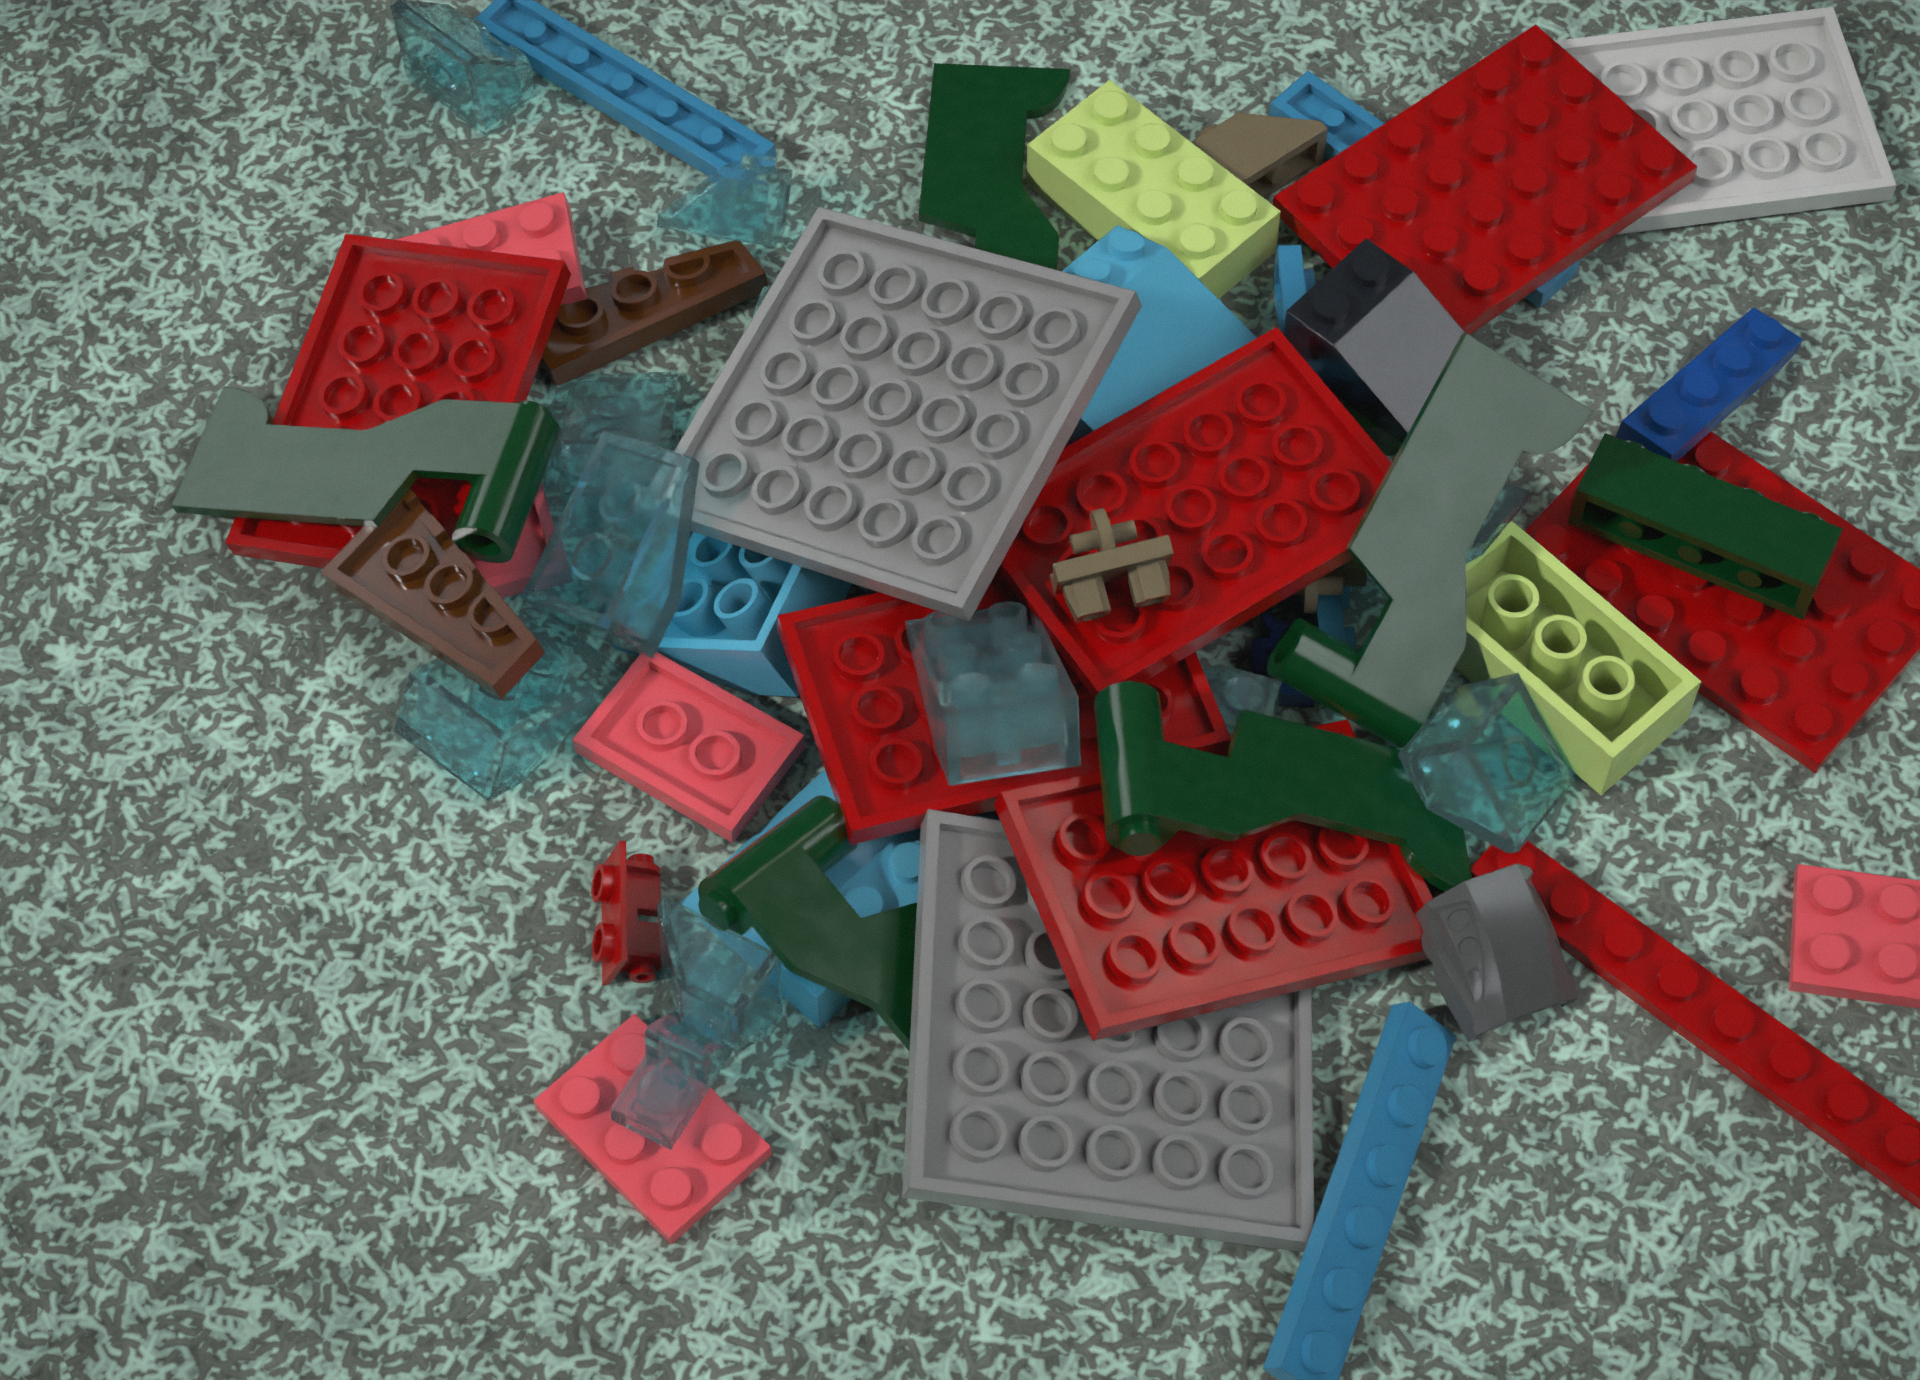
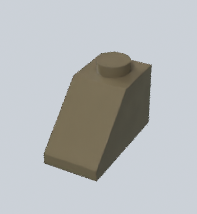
[1192,113,1328,199]

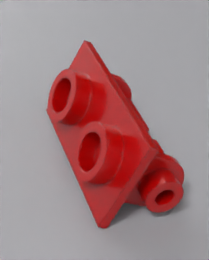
[591,841,662,986]

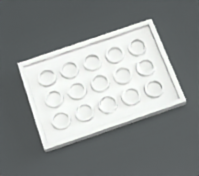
[1498,7,1897,235]

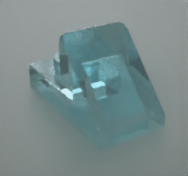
[611,1007,739,1150]

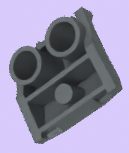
[1415,863,1578,1042]

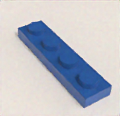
[1615,307,1803,462]

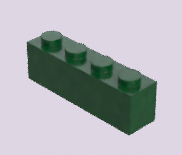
[1568,433,1843,620]

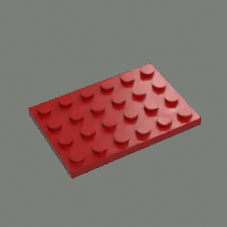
[1273,24,1698,335]
[225,234,571,569]
[997,327,1392,699]
[1525,432,1920,774]
[778,571,1231,845]
[994,719,1433,1041]

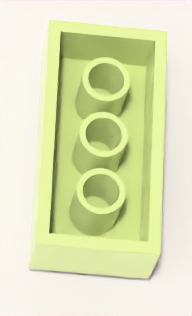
[1027,80,1281,299]
[1455,520,1701,795]

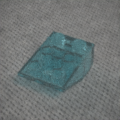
[905,601,1081,786]

